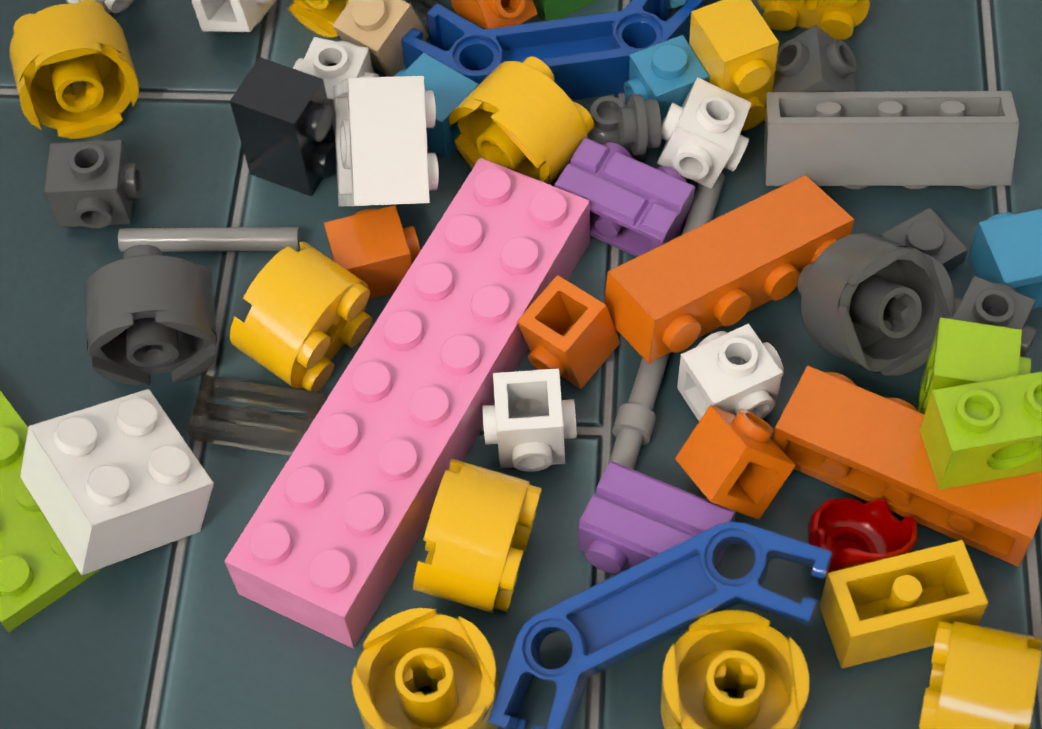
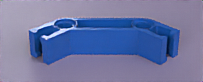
[401,0,704,100]
[487,521,832,729]

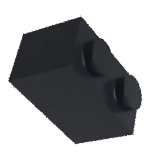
[230,57,337,197]

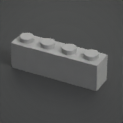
[764,91,1020,189]

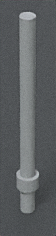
[608,172,725,470]

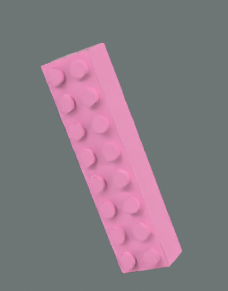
[224,158,590,649]

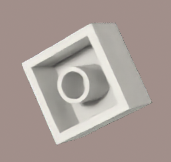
[333,76,439,207]
[20,389,214,575]

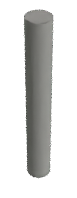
[118,227,301,252]

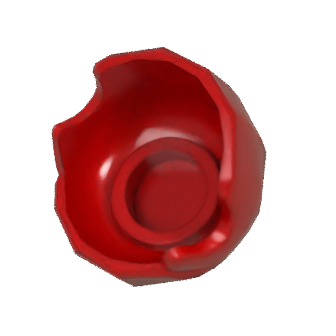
[807,498,918,573]

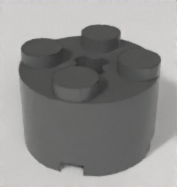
[797,232,954,376]
[85,245,217,385]

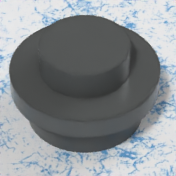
[618,94,662,155]

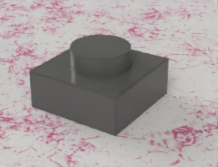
[880,207,968,272]

